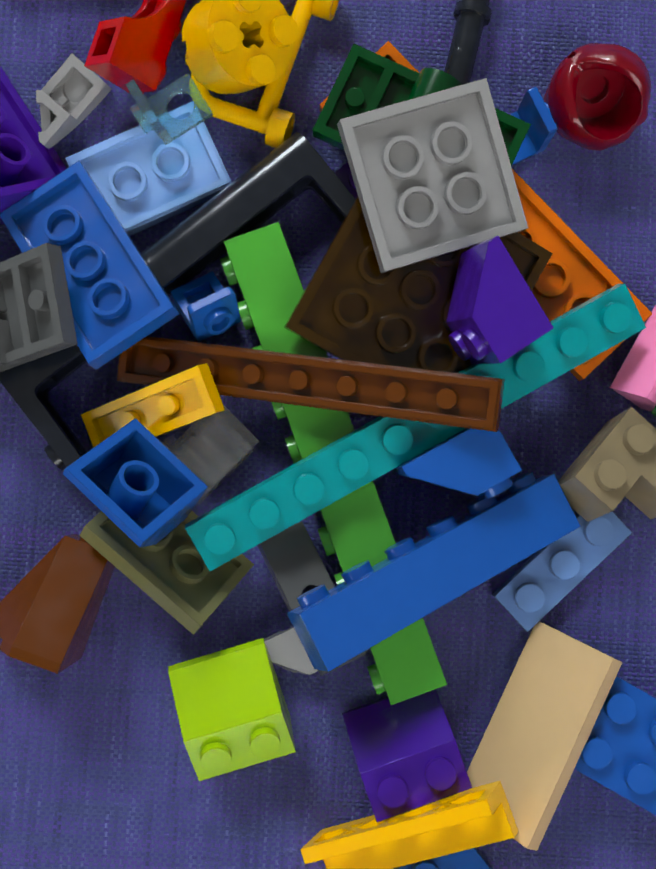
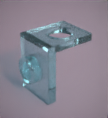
[125,74,213,145]

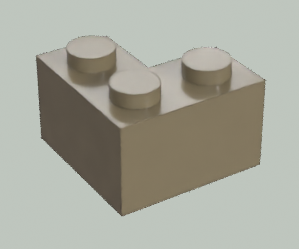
[558,407,656,522]

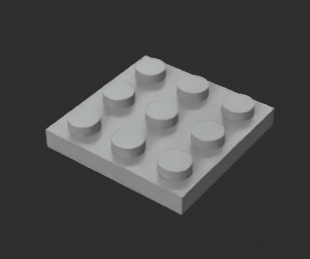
[337,78,528,273]

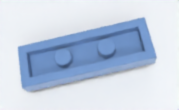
[491,512,632,632]

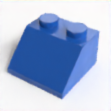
[63,418,208,548]
[394,428,522,499]

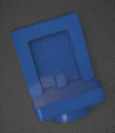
[170,271,241,342]

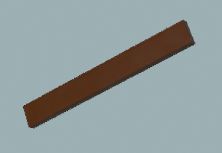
[117,336,505,432]

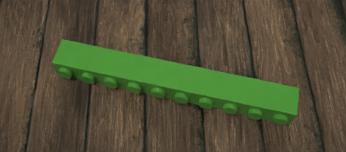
[220,222,447,705]

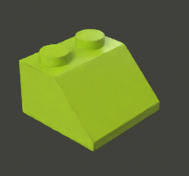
[168,638,296,781]

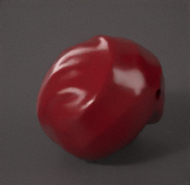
[544,43,651,151]

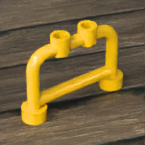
[185,0,340,148]

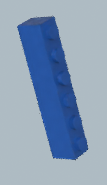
[287,472,581,672]

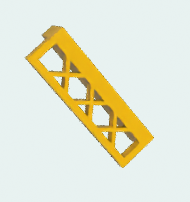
[300,781,518,869]

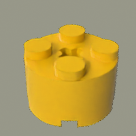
[182,0,298,95]

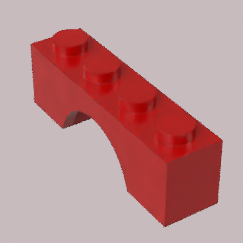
[84,0,186,94]

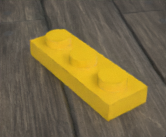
[81,363,225,447]

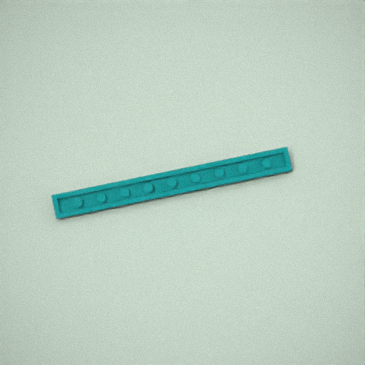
[185,284,646,571]

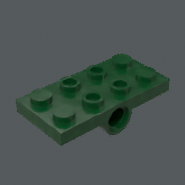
[312,44,531,166]

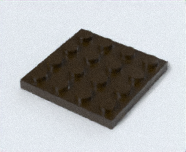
[284,196,553,373]

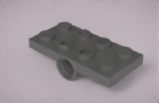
[0,243,78,372]

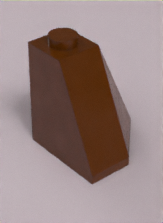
[0,534,115,674]

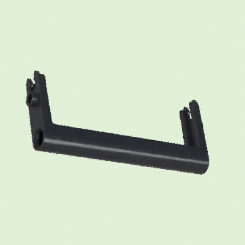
[0,132,356,470]

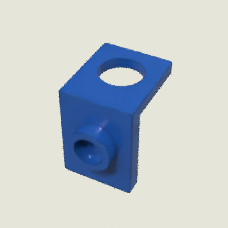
[510,86,558,166]

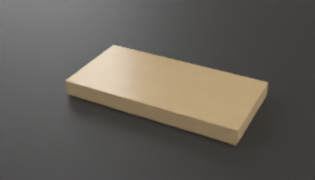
[467,621,622,851]

